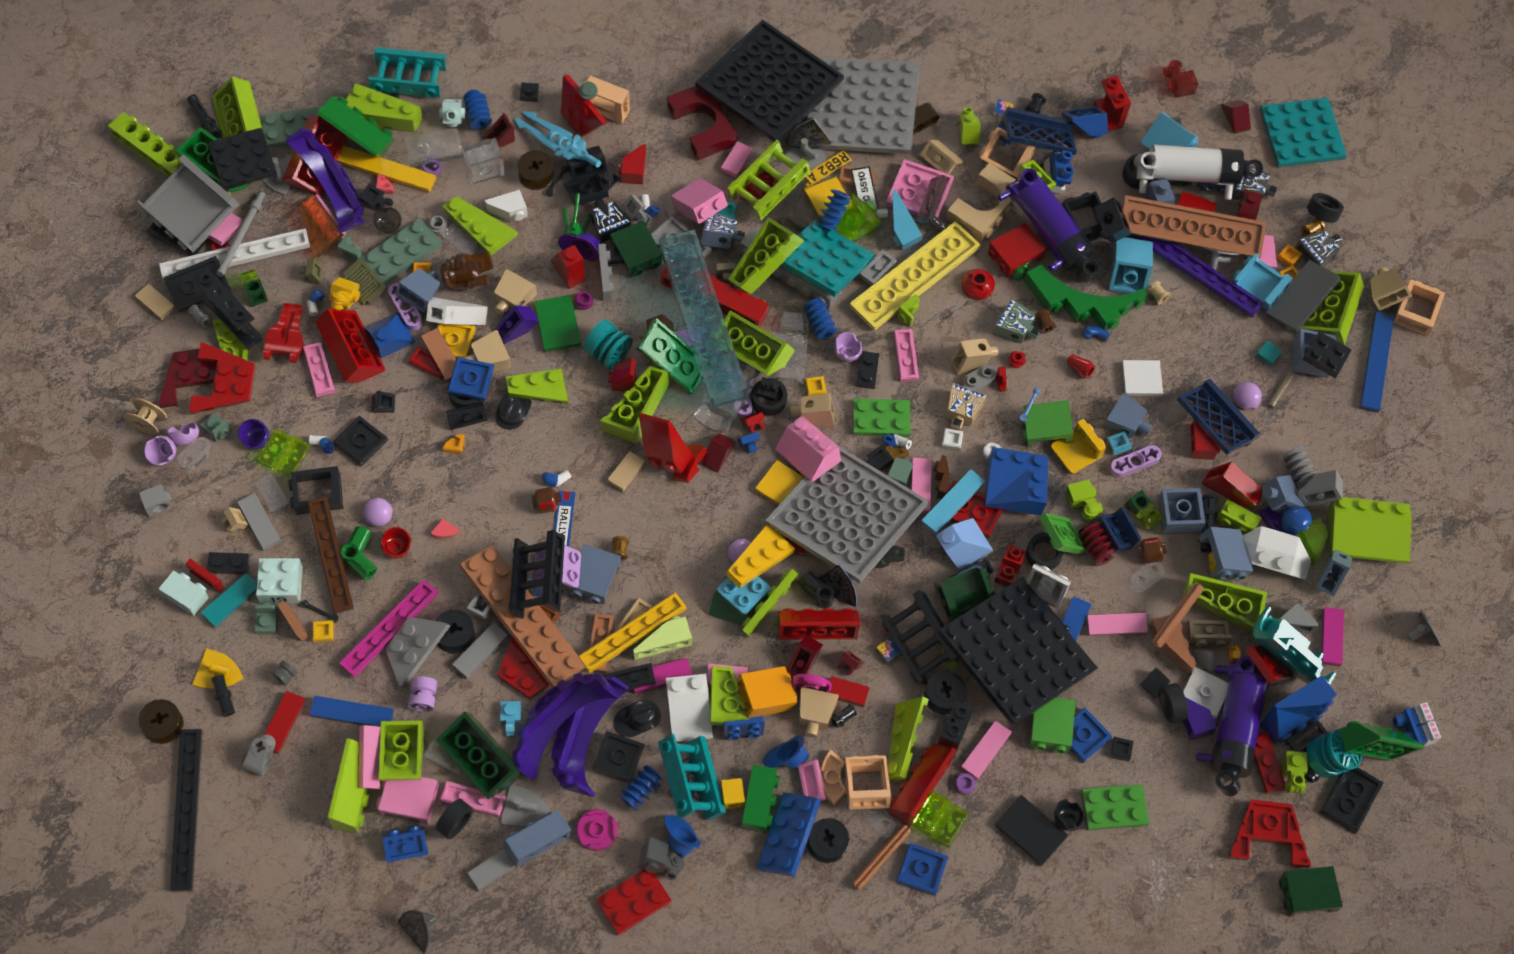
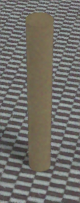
[1267,366,1296,409]

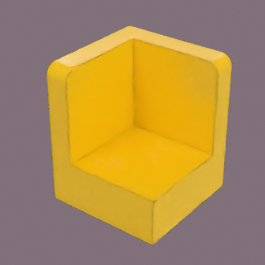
[721,778,745,810]

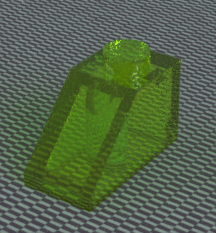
[1297,518,1328,566]

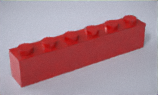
[661,258,769,327]

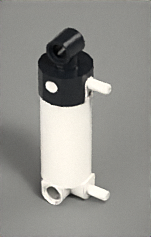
[1134,144,1263,200]

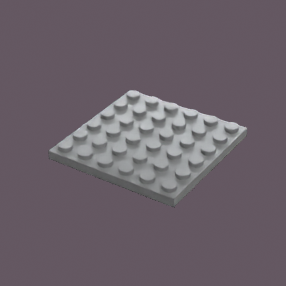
[807,57,920,154]
[765,445,928,584]

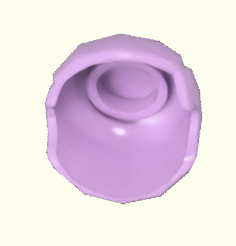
[834,332,862,362]
[1233,382,1262,410]
[167,423,199,446]
[144,435,176,466]
[363,498,393,527]
[728,538,752,564]

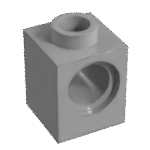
[139,484,172,517]

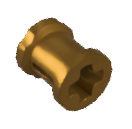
[1301,218,1325,237]
[612,536,629,561]

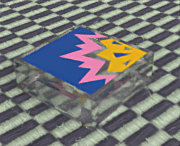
[992,99,1015,118]

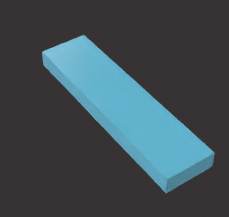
[921,469,985,535]

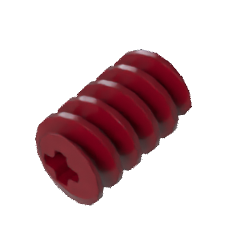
[1078,522,1115,566]

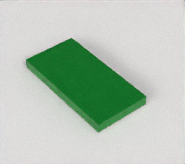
[636,318,710,394]

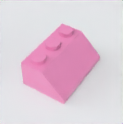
[775,416,841,482]

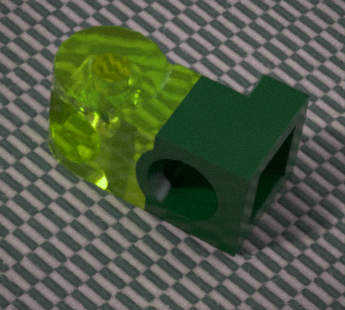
[240,269,268,307]
[1124,490,1162,529]

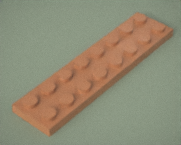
[1122,195,1267,259]
[459,545,586,687]

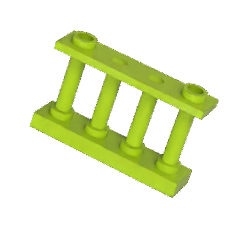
[727,140,811,220]

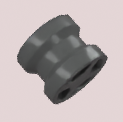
[271,660,297,686]

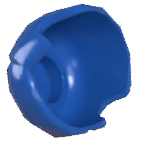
[1281,506,1312,535]

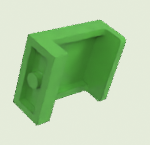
[1020,400,1074,447]
[1029,698,1076,754]

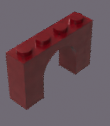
[667,86,738,161]

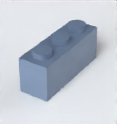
[503,810,571,868]

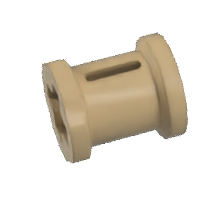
[1146,281,1171,305]

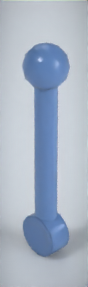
[1020,388,1040,422]

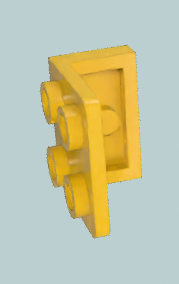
[1051,419,1106,474]

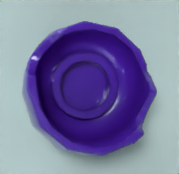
[238,418,269,450]

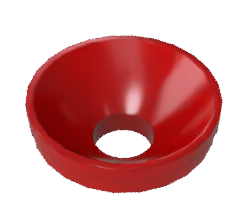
[961,269,995,300]

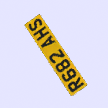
[794,150,852,194]

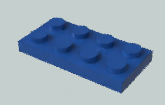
[756,792,821,877]

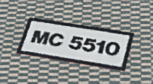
[851,166,879,214]

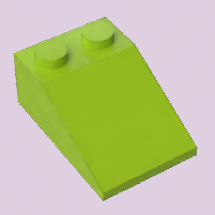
[379,720,424,781]

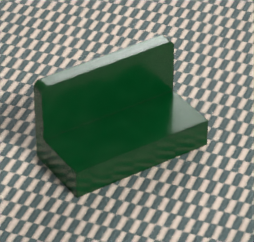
[709,589,751,625]

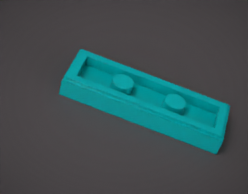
[201,573,257,628]

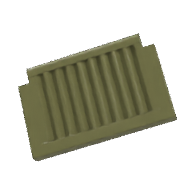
[343,257,388,305]

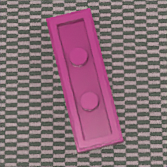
[1321,607,1344,667]
[634,658,692,694]

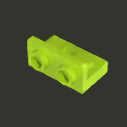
[1216,499,1262,535]

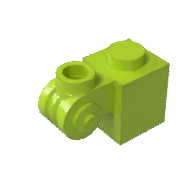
[958,107,981,144]
[1064,479,1103,522]
[1280,751,1308,794]

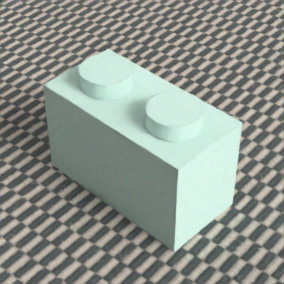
[159,570,209,616]

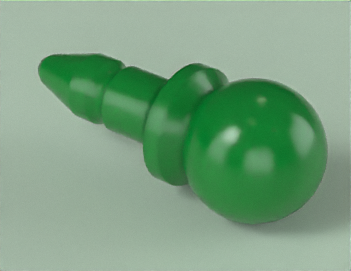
[1012,262,1030,280]

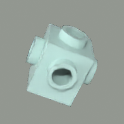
[439,99,466,127]

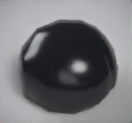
[1054,799,1085,831]

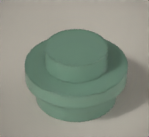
[579,81,598,100]

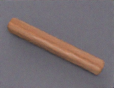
[1152,582,1204,648]
[852,824,911,890]

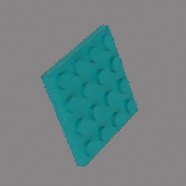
[1260,97,1347,168]
[780,220,875,297]

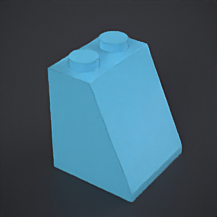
[1109,237,1153,294]

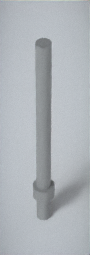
[217,191,265,277]

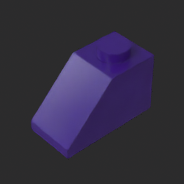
[494,305,539,344]
[1183,698,1217,740]

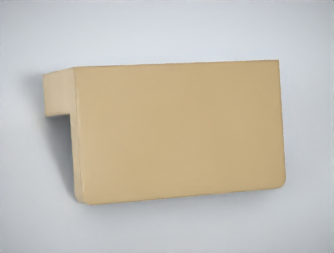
[920,140,963,174]

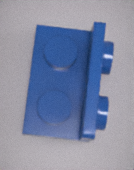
[382,825,428,863]

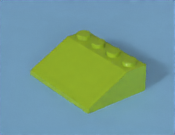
[1286,271,1364,345]
[1327,497,1412,564]

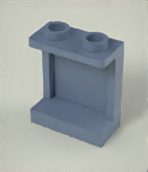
[1199,527,1253,581]
[567,544,621,604]

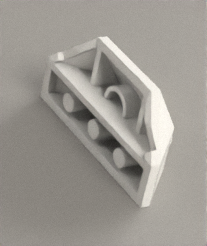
[1242,526,1311,580]

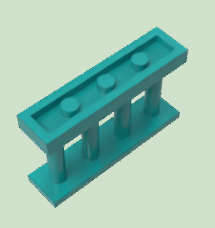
[368,47,447,98]
[658,734,726,820]

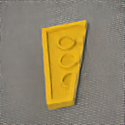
[726,525,795,588]

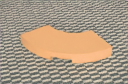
[821,749,847,807]

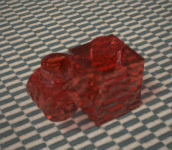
[1163,60,1198,98]

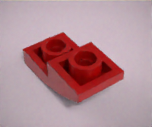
[673,443,707,483]
[994,544,1027,586]

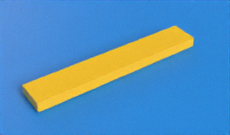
[337,146,436,193]
[579,592,687,674]

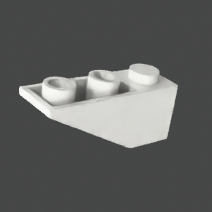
[426,297,488,325]

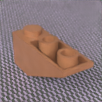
[1149,615,1196,675]

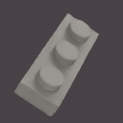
[598,244,614,301]

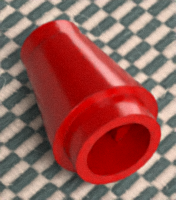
[1066,354,1095,378]

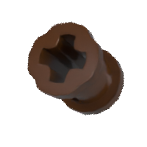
[1035,309,1056,334]

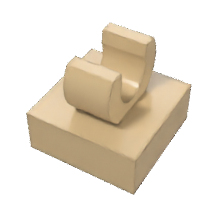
[222,507,249,532]

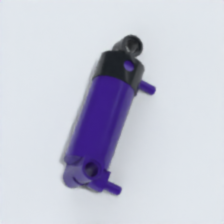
[997,168,1100,282]
[1196,656,1268,797]

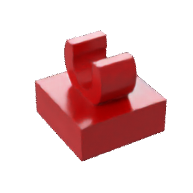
[741,412,765,433]

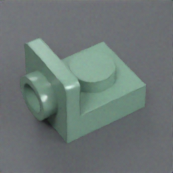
[337,233,362,263]
[200,413,231,442]
[255,602,278,634]

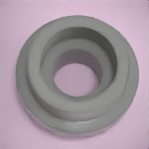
[428,216,447,233]

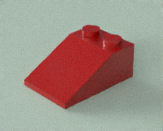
[639,413,693,474]

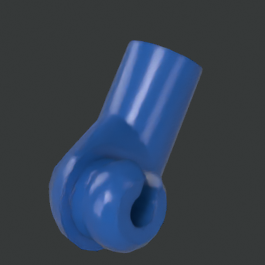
[1082,326,1111,341]

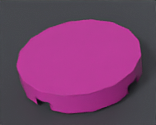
[792,674,832,693]
[576,809,618,851]

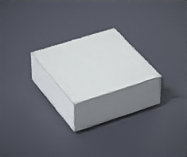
[941,428,964,451]

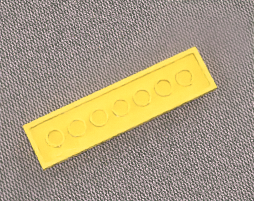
[849,221,981,331]

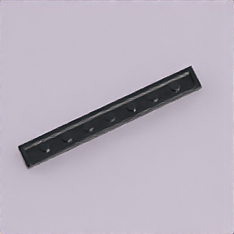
[170,729,203,892]

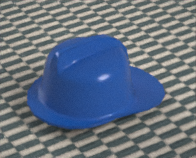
[763,735,810,769]
[664,815,701,859]

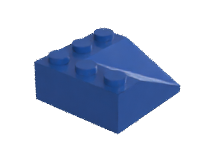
[985,447,1048,516]
[1260,675,1337,744]

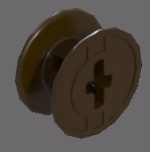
[517,150,554,190]
[138,699,184,744]

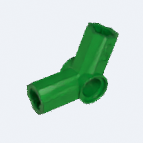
[341,526,378,581]

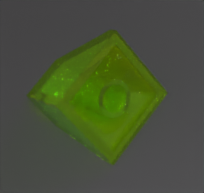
[835,193,882,242]

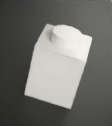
[485,190,528,222]

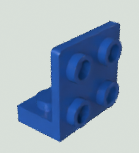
[722,716,765,740]

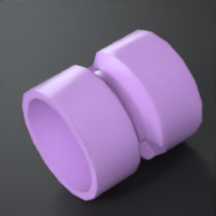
[408,676,438,712]

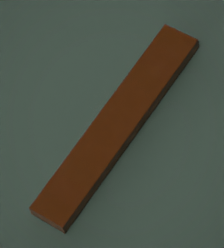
[307,496,354,614]

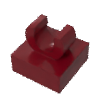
[838,651,864,675]

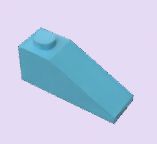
[892,189,922,251]

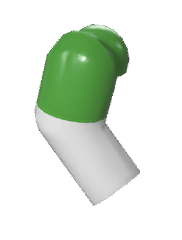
[863,200,888,219]

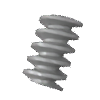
[1283,446,1318,488]

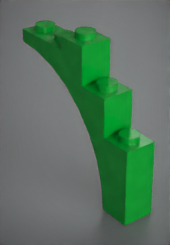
[1024,264,1147,330]

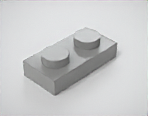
[859,250,897,286]

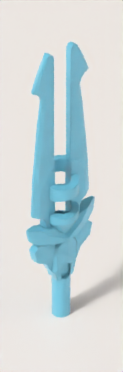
[515,111,601,167]

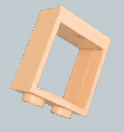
[583,76,629,124]
[979,127,1036,180]
[1393,279,1445,336]
[844,755,891,810]

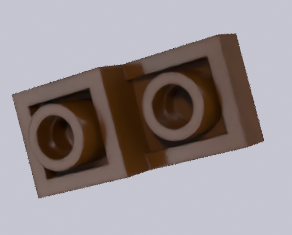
[933,455,949,499]

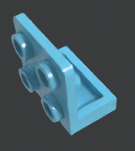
[717,576,771,614]

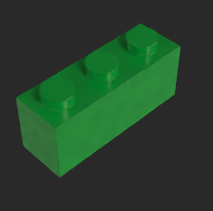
[741,765,780,833]

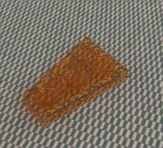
[299,194,344,259]

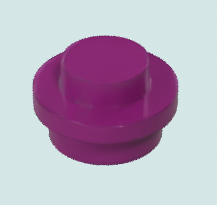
[575,291,593,310]

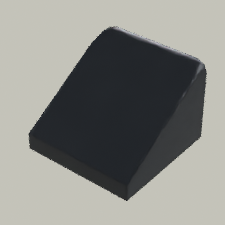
[371,391,395,413]
[1140,668,1170,698]

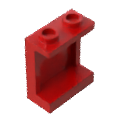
[1093,75,1131,132]
[988,223,1046,277]

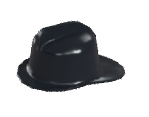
[495,393,532,430]
[613,700,661,737]

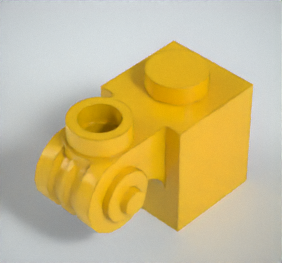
[329,277,360,310]

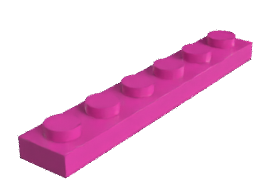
[339,579,439,678]

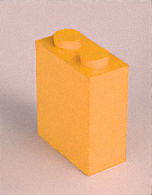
[737,666,798,718]

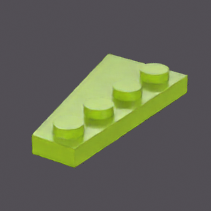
[442,196,518,256]
[742,569,799,637]

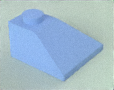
[936,518,993,571]

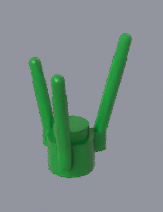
[563,193,591,236]

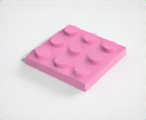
[886,159,955,223]

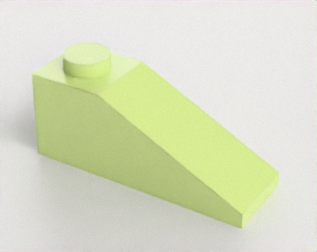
[633,617,692,660]

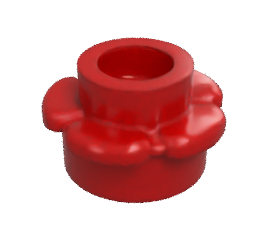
[1008,351,1026,368]

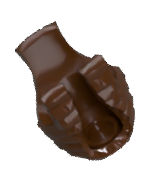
[440,252,493,290]

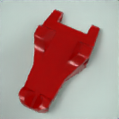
[263,303,305,363]

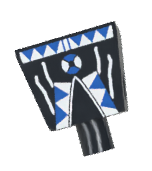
[591,199,631,244]

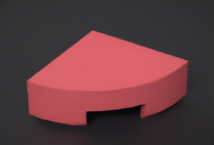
[376,174,394,194]
[431,519,459,539]

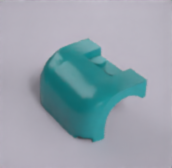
[1252,607,1336,684]

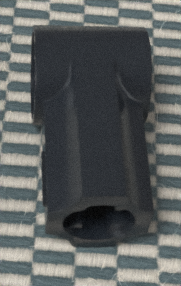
[798,571,834,608]

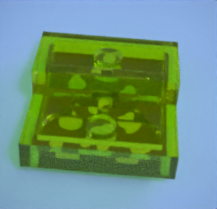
[256,428,311,477]
[912,791,970,848]

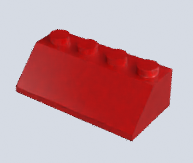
[282,115,347,196]
[315,308,386,383]
[778,608,860,640]
[889,743,956,827]

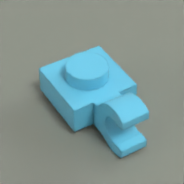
[500,701,521,737]

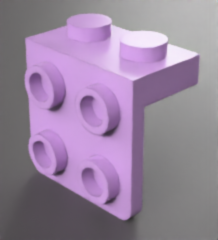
[533,545,581,588]

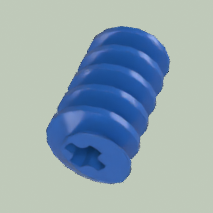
[463,90,492,130]
[818,189,851,231]
[803,298,838,340]
[619,765,663,811]

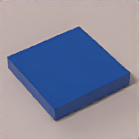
[448,357,495,401]
[1070,707,1113,763]
[896,843,948,896]

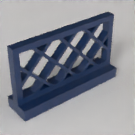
[1000,107,1077,155]
[1177,379,1260,455]

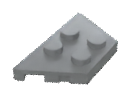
[385,617,450,688]

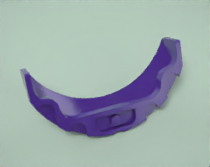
[286,128,365,234]
[512,672,621,781]
[551,676,629,797]

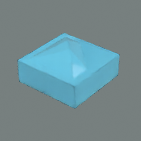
[1107,431,1132,455]

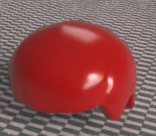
[380,527,411,559]

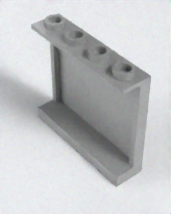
[137,155,239,252]

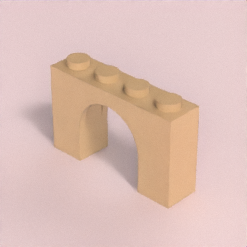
[946,162,1016,243]

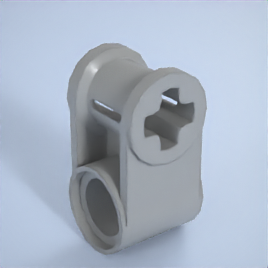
[243,734,276,776]

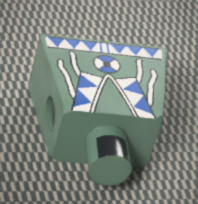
[993,299,1041,343]

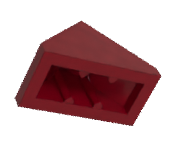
[1221,100,1251,134]
[482,113,515,151]
[701,433,736,473]

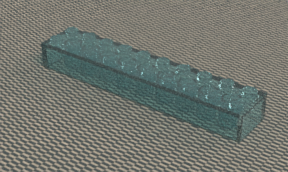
[659,229,747,408]

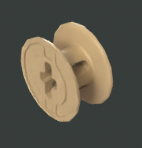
[123,398,167,436]

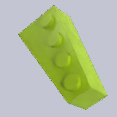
[346,83,422,133]
[728,217,804,294]
[600,365,670,444]
[1182,573,1268,633]

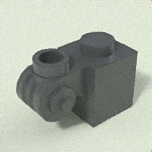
[638,837,684,880]

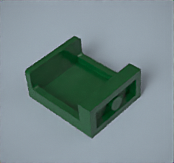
[610,221,662,277]
[935,565,995,621]
[1279,866,1343,917]

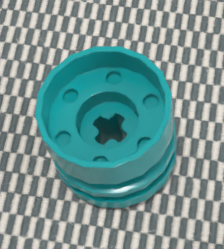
[583,319,633,370]
[1306,728,1363,778]

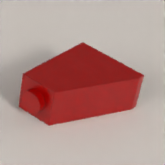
[551,245,585,289]
[1202,462,1263,508]

